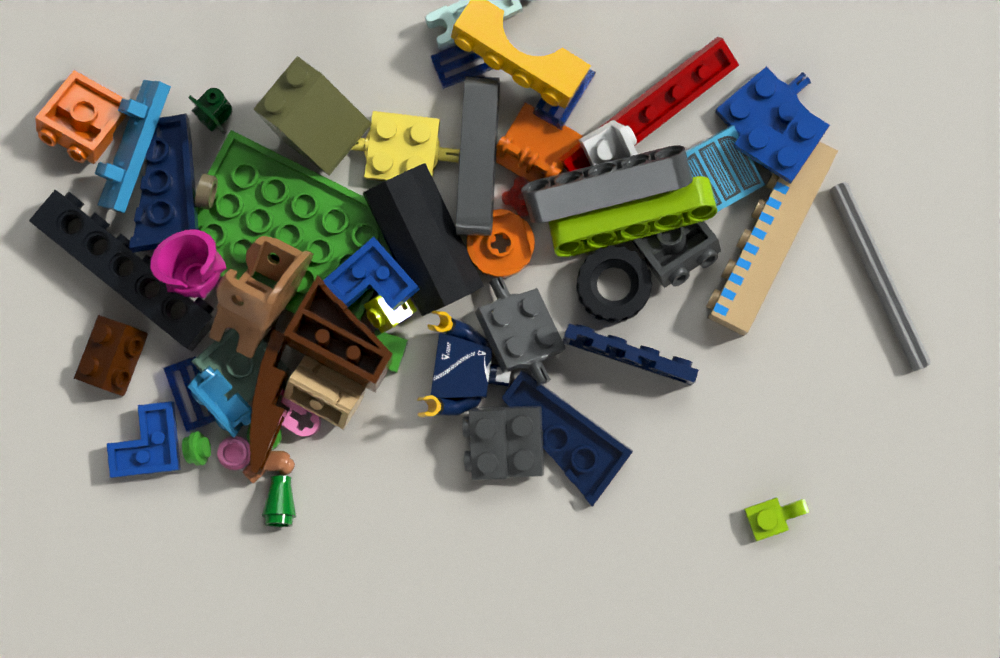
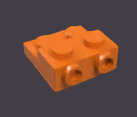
[35,70,127,164]

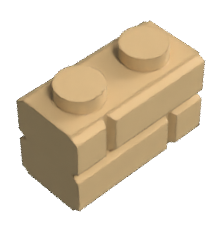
[283,355,367,430]

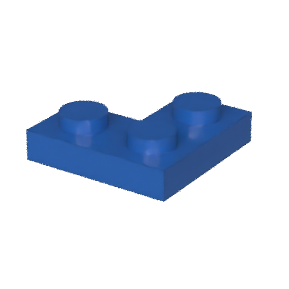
[733,107,830,184]
[323,237,420,311]
[107,401,181,478]

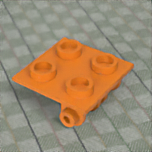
[496,102,583,182]

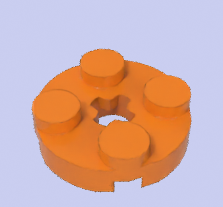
[467,209,535,278]

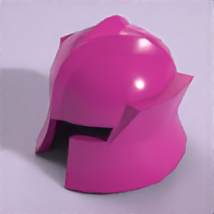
[150,229,227,299]

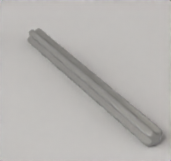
[830,182,931,371]

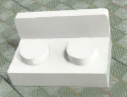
[579,120,638,166]

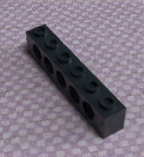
[29,189,215,352]

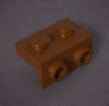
[74,315,148,396]

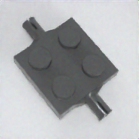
[475,277,566,386]

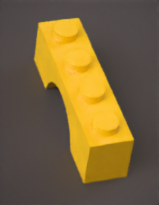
[450,0,591,109]

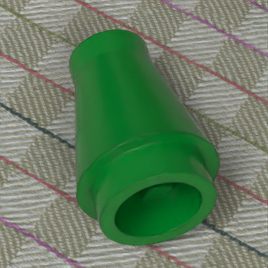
[262,475,296,527]

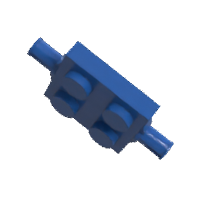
[715,66,811,136]

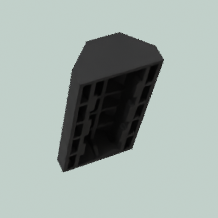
[363,163,484,316]

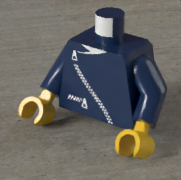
[417,311,511,417]

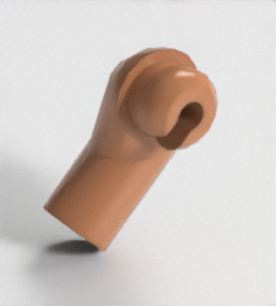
[242,451,295,484]

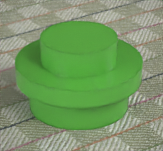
[182,431,211,466]

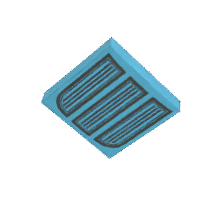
[686,125,765,212]

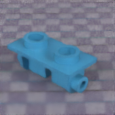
[187,366,252,438]

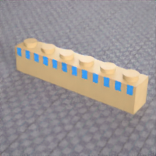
[706,141,838,336]

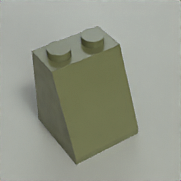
[253,56,371,176]

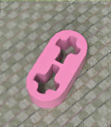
[280,390,321,437]

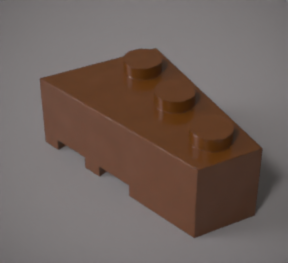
[283,275,393,393]

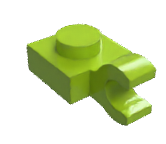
[744,497,809,542]

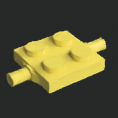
[351,111,460,182]

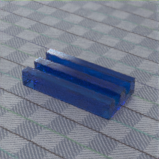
[430,46,493,89]
[533,69,596,130]
[163,356,216,432]

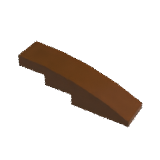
[250,329,288,475]

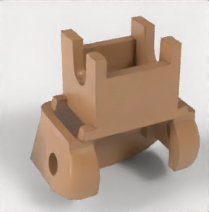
[209,236,314,359]

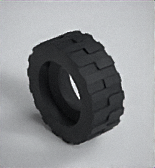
[576,245,652,323]

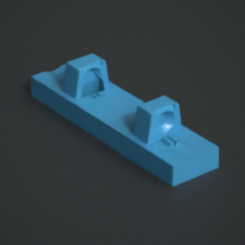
[95,80,171,213]

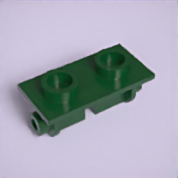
[188,88,233,135]

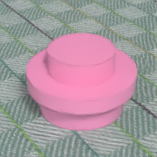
[217,436,250,470]

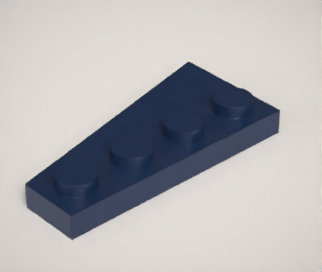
[129,114,199,253]
[563,323,699,385]
[502,370,633,507]

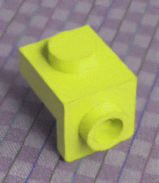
[364,295,418,334]

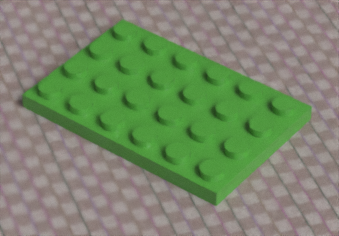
[197,130,393,321]

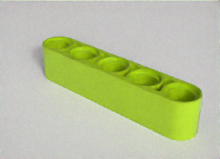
[548,176,718,257]

